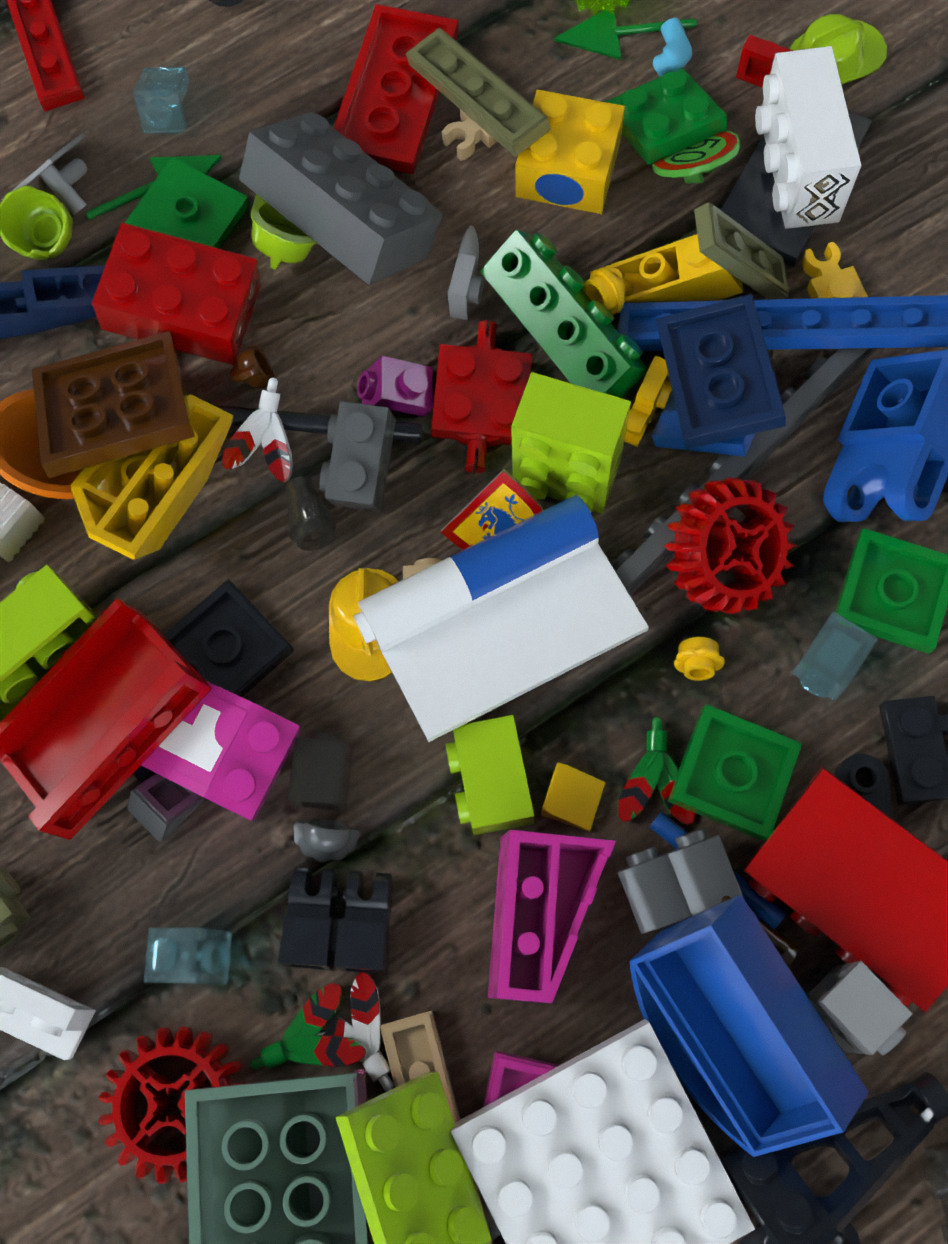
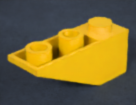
[590,234,744,313]

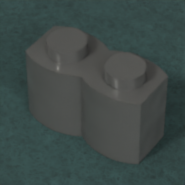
[618,827,743,934]

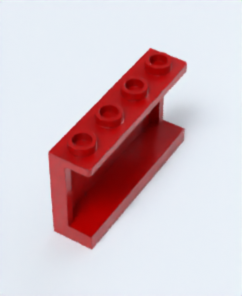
[0,599,212,840]
[744,766,948,1012]

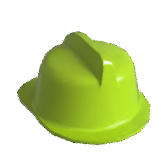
[790,14,887,85]
[251,194,318,270]

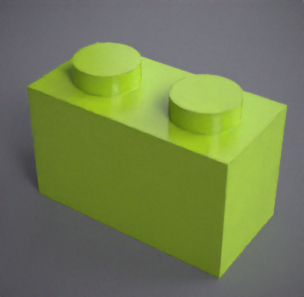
[445,715,534,836]

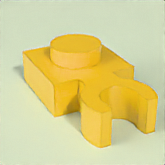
[802,242,868,299]
[624,356,672,447]

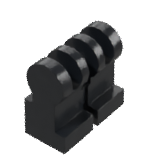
[278,867,392,975]

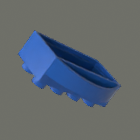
[630,894,869,1157]

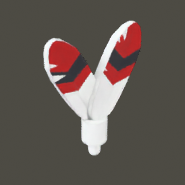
[222,378,293,482]
[318,972,394,1091]

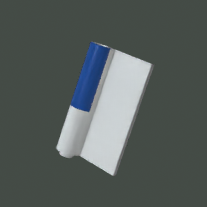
[353,495,649,742]

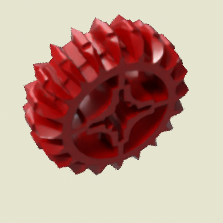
[664,478,797,614]
[98,1026,247,1184]

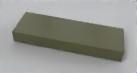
[694,202,789,300]

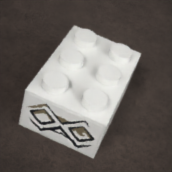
[755,46,861,229]

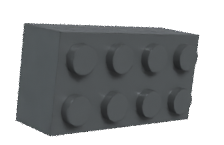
[239,112,443,285]

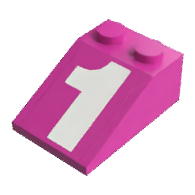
[141,681,302,821]

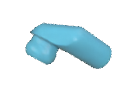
[653,18,692,77]

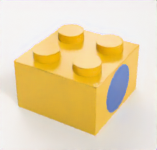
[515,89,625,214]

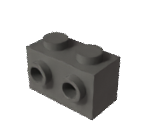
[320,401,396,513]

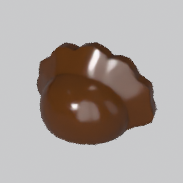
[229,345,275,388]

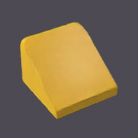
[541,762,606,832]

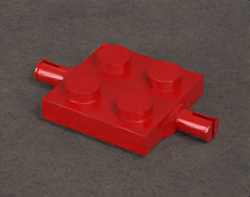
[431,320,532,473]

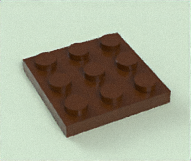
[32,331,195,478]

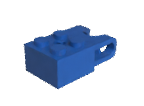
[823,349,948,522]

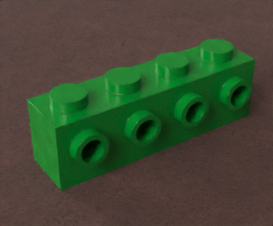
[480,229,648,398]

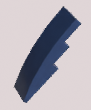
[0,265,105,339]

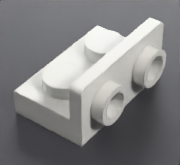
[0,967,96,1060]

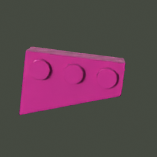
[488,830,616,1003]

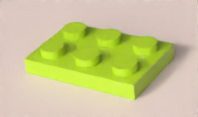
[335,1072,492,1244]

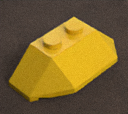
[71,394,233,560]

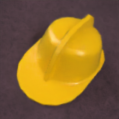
[329,568,398,682]

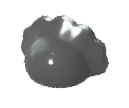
[293,819,360,862]

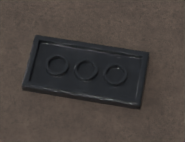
[721,110,873,267]
[133,579,294,783]

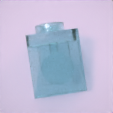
[144,928,231,985]

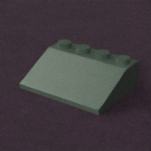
[185,1072,369,1244]

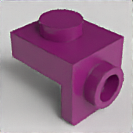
[357,355,433,417]

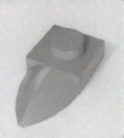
[448,225,484,320]

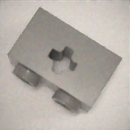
[806,961,912,1055]

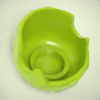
[0,186,73,260]

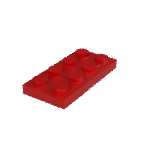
[334,4,459,174]

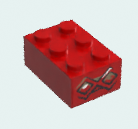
[92,222,261,365]

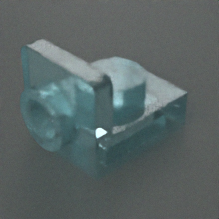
[133,67,190,133]

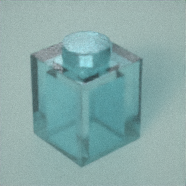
[792,611,878,700]

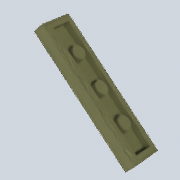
[406,27,551,157]

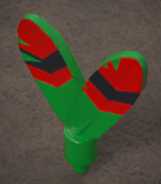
[617,717,695,825]
[250,983,366,1069]

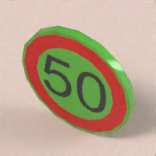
[652,131,741,184]

